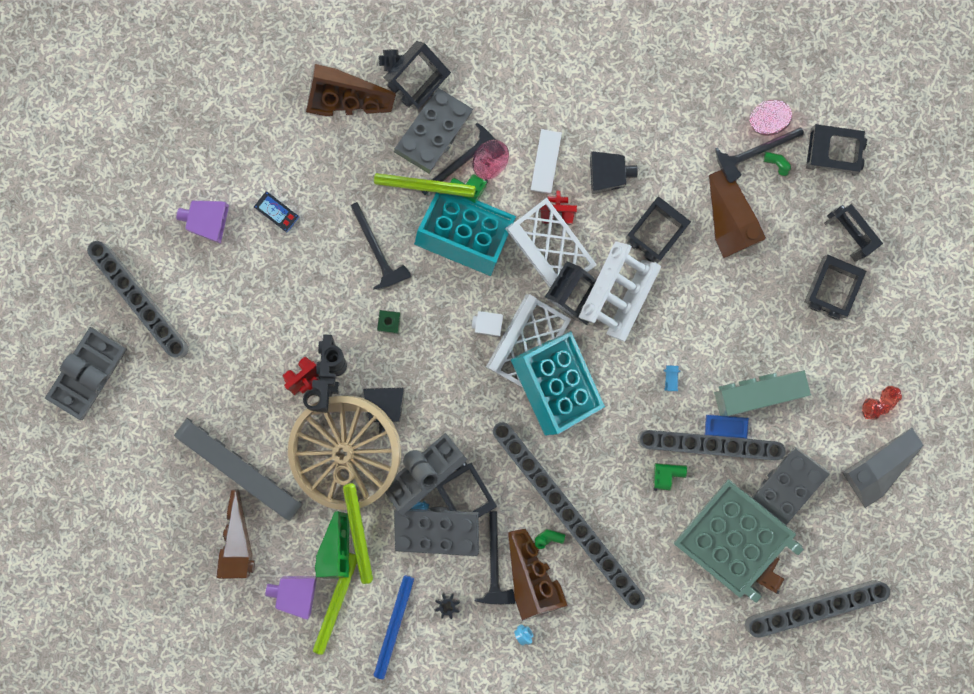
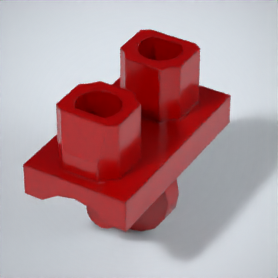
[539,190,577,225]
[282,357,319,395]

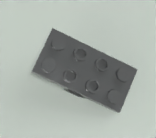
[394,88,473,174]
[45,327,127,420]
[385,433,467,516]
[752,447,830,525]
[394,507,479,556]

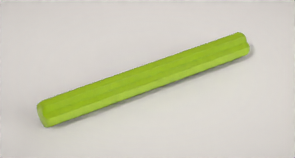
[374,173,475,197]
[343,483,373,584]
[313,553,357,655]

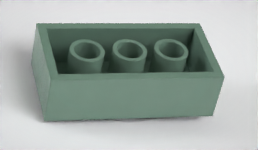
[714,370,811,416]

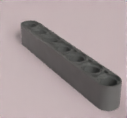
[87,241,189,358]
[174,418,303,521]
[637,430,786,460]
[745,580,890,638]

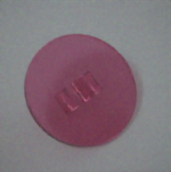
[750,100,792,136]
[472,140,509,180]

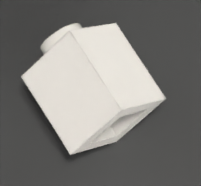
[472,311,503,337]

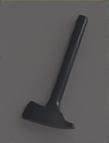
[420,123,505,196]
[715,127,804,183]
[351,202,411,290]
[474,511,515,605]

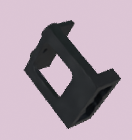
[806,124,867,176]
[824,203,884,262]

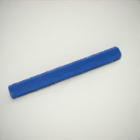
[373,575,414,679]

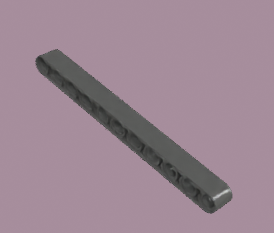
[493,422,645,609]

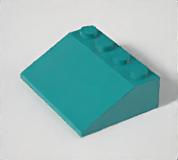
[414,193,516,276]
[510,331,605,436]

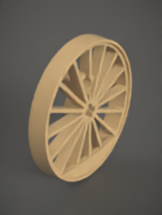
[288,396,401,510]

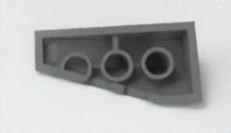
[842,428,924,508]

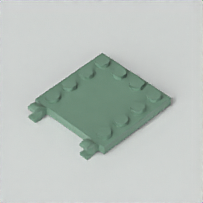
[674,479,804,603]

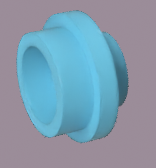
[514,624,533,646]

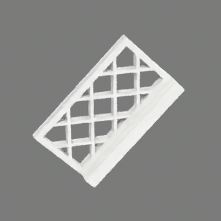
[505,198,597,287]
[486,294,571,388]

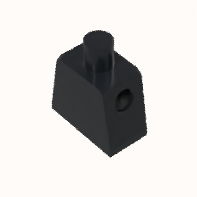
[590,151,638,194]
[363,388,405,435]

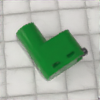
[450,174,488,203]
[653,463,687,491]

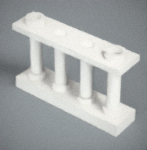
[579,241,661,342]

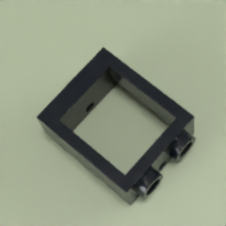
[383,41,451,109]
[625,196,691,263]
[804,255,867,320]
[545,261,596,325]
[436,462,497,517]

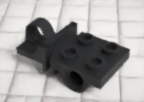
[303,334,347,413]

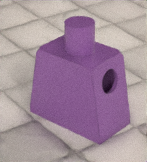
[176,201,229,244]
[265,576,317,619]

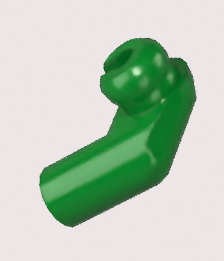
[763,152,791,176]
[534,529,566,549]

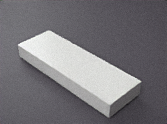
[531,129,562,194]

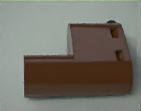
[755,557,785,594]

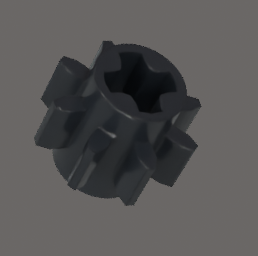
[378,49,403,72]
[435,592,460,619]

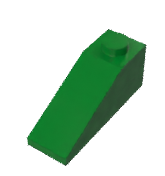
[315,511,349,579]

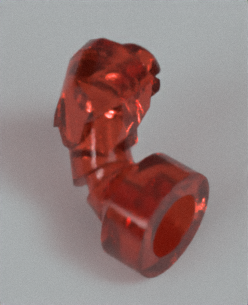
[862,386,902,420]

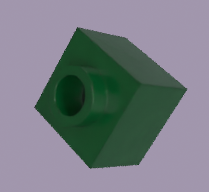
[377,310,401,334]

